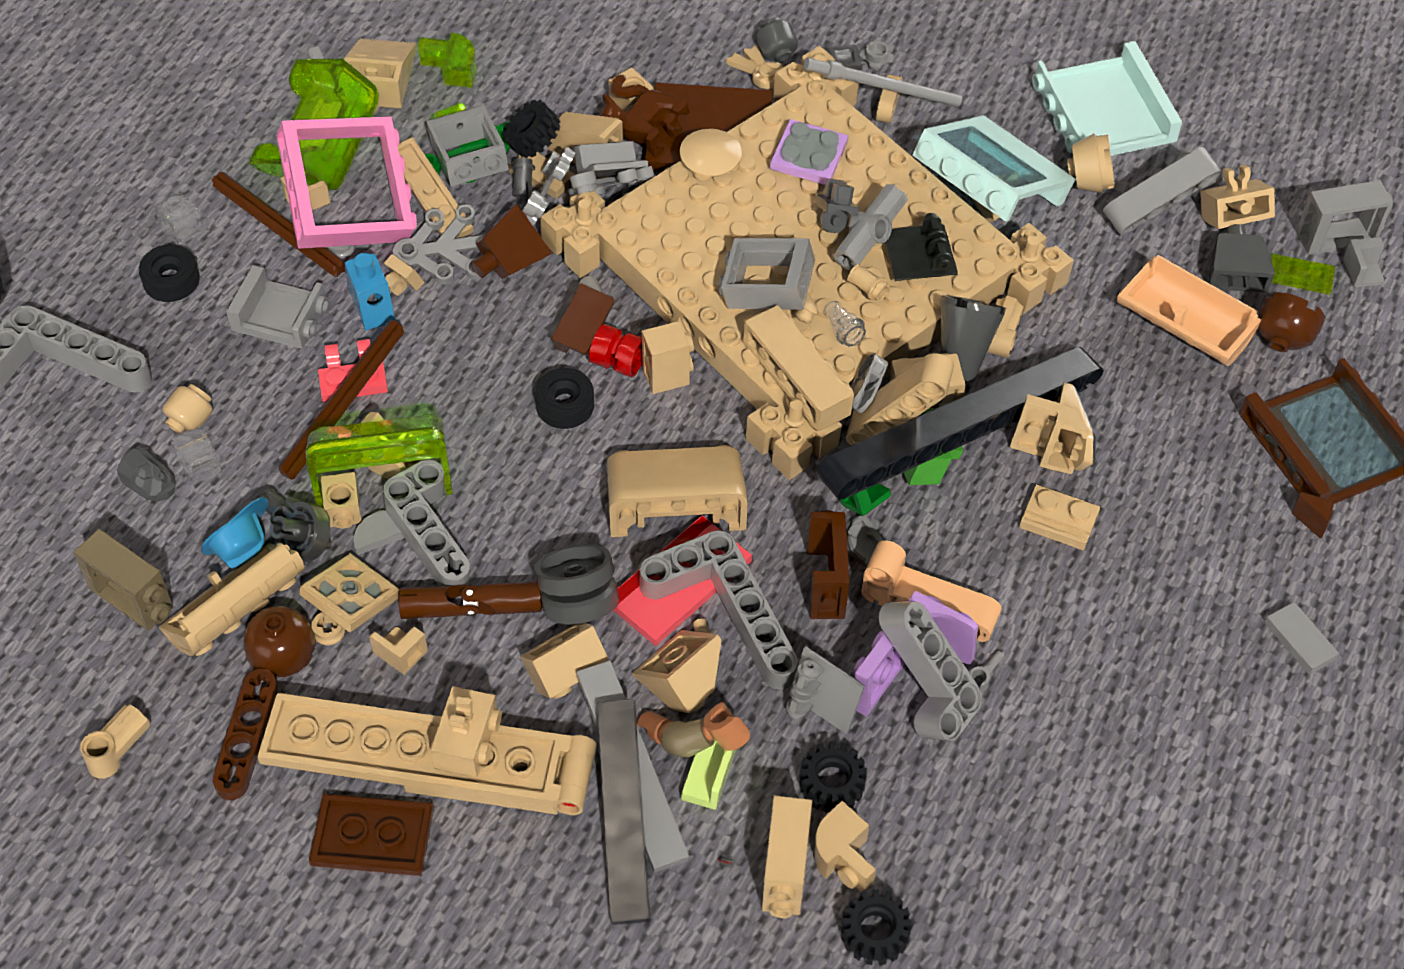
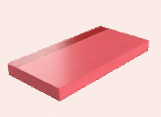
[613,515,752,646]

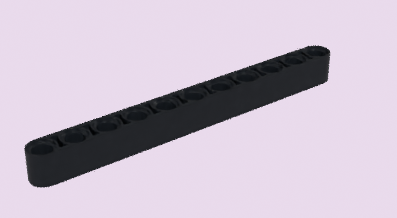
[816,347,1104,500]

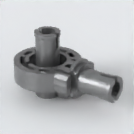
[260,489,332,562]

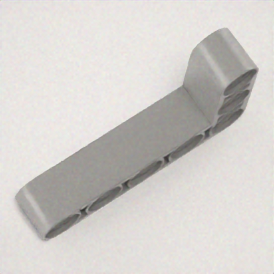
[0,305,152,392]
[639,530,798,690]

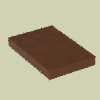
[309,793,434,876]

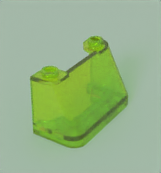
[248,58,379,190]

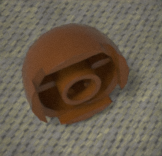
[1258,292,1326,352]
[243,606,316,677]

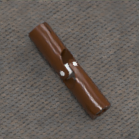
[399,581,542,619]

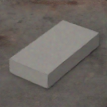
[1264,602,1339,675]

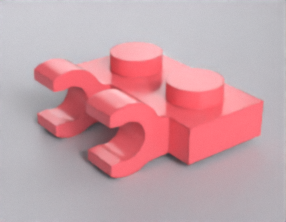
[318,339,388,402]

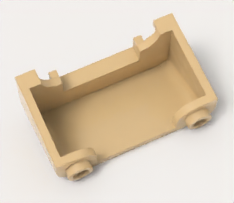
[607,445,748,537]

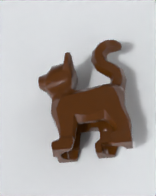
[600,75,690,157]

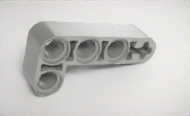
[1103,147,1222,236]
[384,460,470,586]
[879,602,982,741]

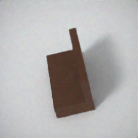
[551,284,615,355]

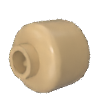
[162,384,213,434]

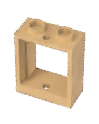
[762,796,812,918]

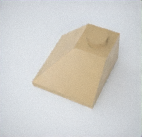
[632,630,721,713]

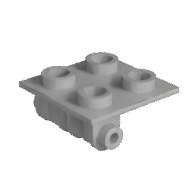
[786,646,865,734]

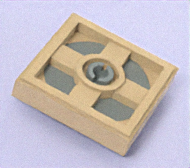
[300,553,399,632]

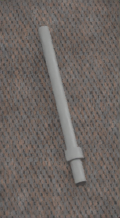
[803,58,962,107]

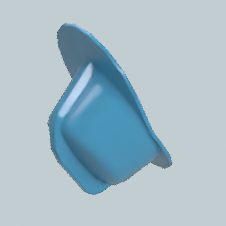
[201,497,268,569]

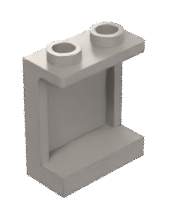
[226,265,329,349]

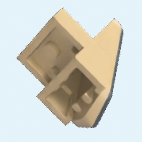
[1009,382,1096,474]

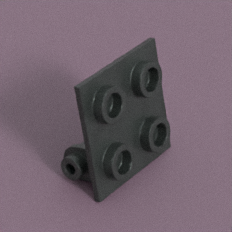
[885,213,958,281]

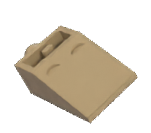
[339,39,417,116]

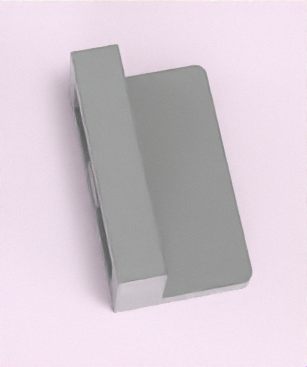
[574,141,649,177]

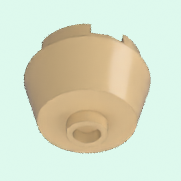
[1067,133,1114,193]

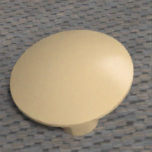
[680,129,742,181]

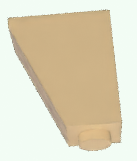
[548,112,623,178]

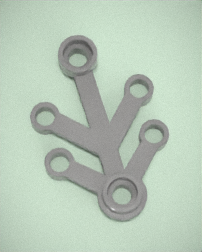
[521,147,576,226]
[568,166,655,198]
[393,204,483,284]

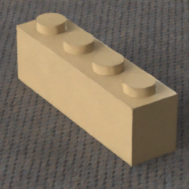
[743,305,854,432]

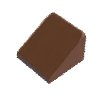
[1292,492,1334,539]

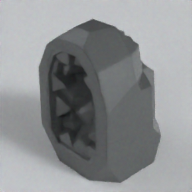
[117,448,175,501]

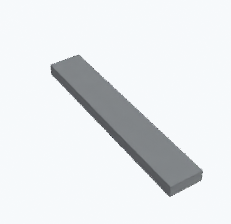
[576,660,690,873]

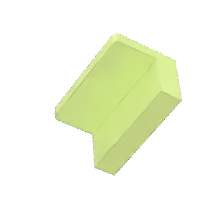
[681,741,737,810]

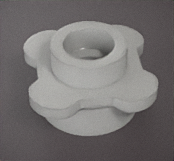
[860,41,894,70]

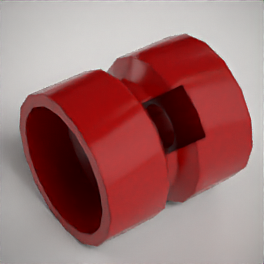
[589,324,643,378]

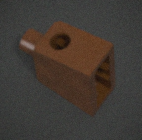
[471,204,552,279]

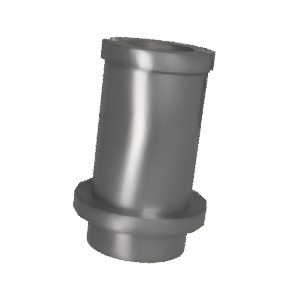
[511,158,535,198]

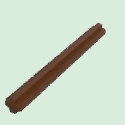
[212,172,345,277]
[279,320,404,480]

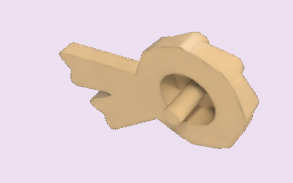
[726,46,784,89]

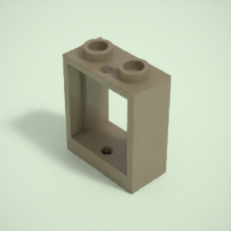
[73,529,173,631]

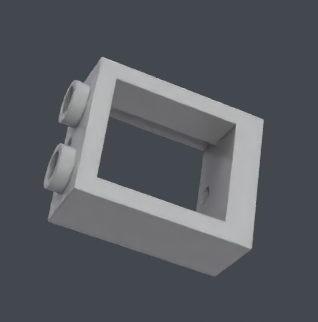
[426,105,509,186]
[1296,180,1393,255]
[719,238,815,310]

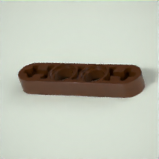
[213,669,278,800]

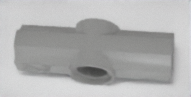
[833,184,908,271]

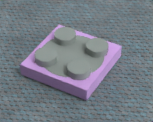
[770,119,849,185]

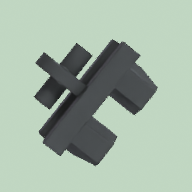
[815,178,859,233]

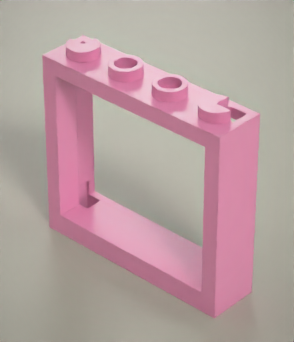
[276,117,417,249]

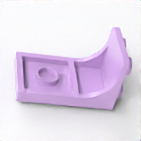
[853,591,978,717]

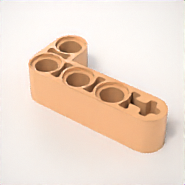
[862,540,1002,642]

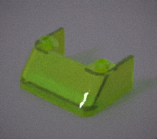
[305,414,453,509]

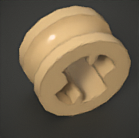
[312,612,345,645]

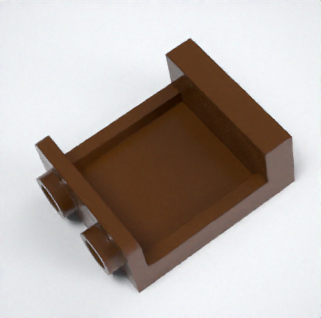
[807,510,849,619]

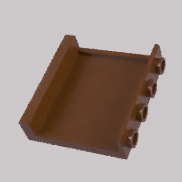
[645,82,773,173]

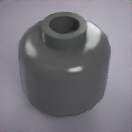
[756,18,798,63]

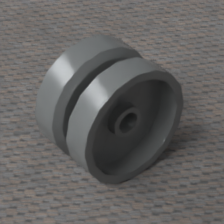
[534,544,620,625]

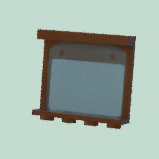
[1239,358,1404,504]

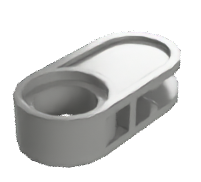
[851,353,888,413]

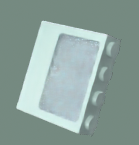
[913,116,1075,222]

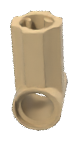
[987,296,1024,359]
[80,705,150,779]

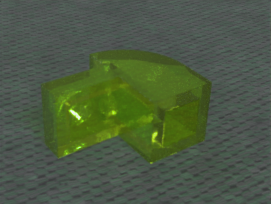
[418,32,477,88]

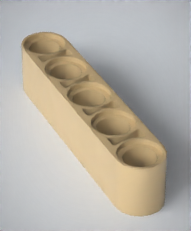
[846,353,954,445]

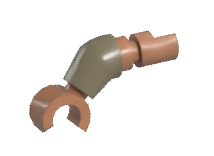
[637,702,750,758]

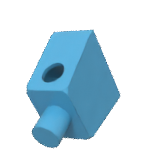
[344,253,396,331]

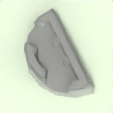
[353,510,419,555]
[847,515,884,567]

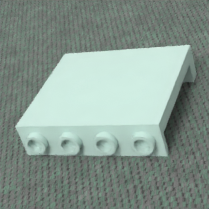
[1032,41,1182,156]

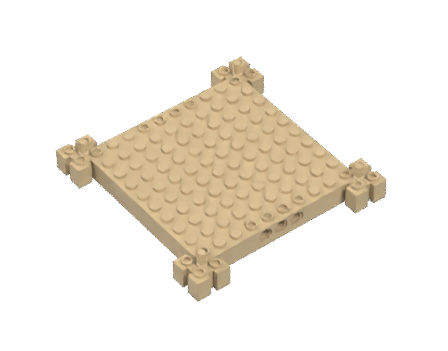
[540,46,1074,480]

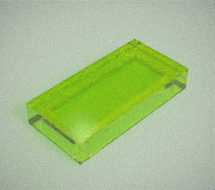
[1271,253,1335,295]

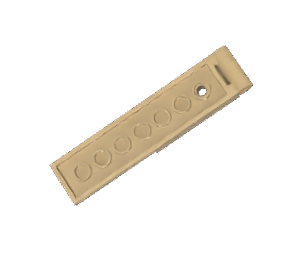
[257,693,597,815]

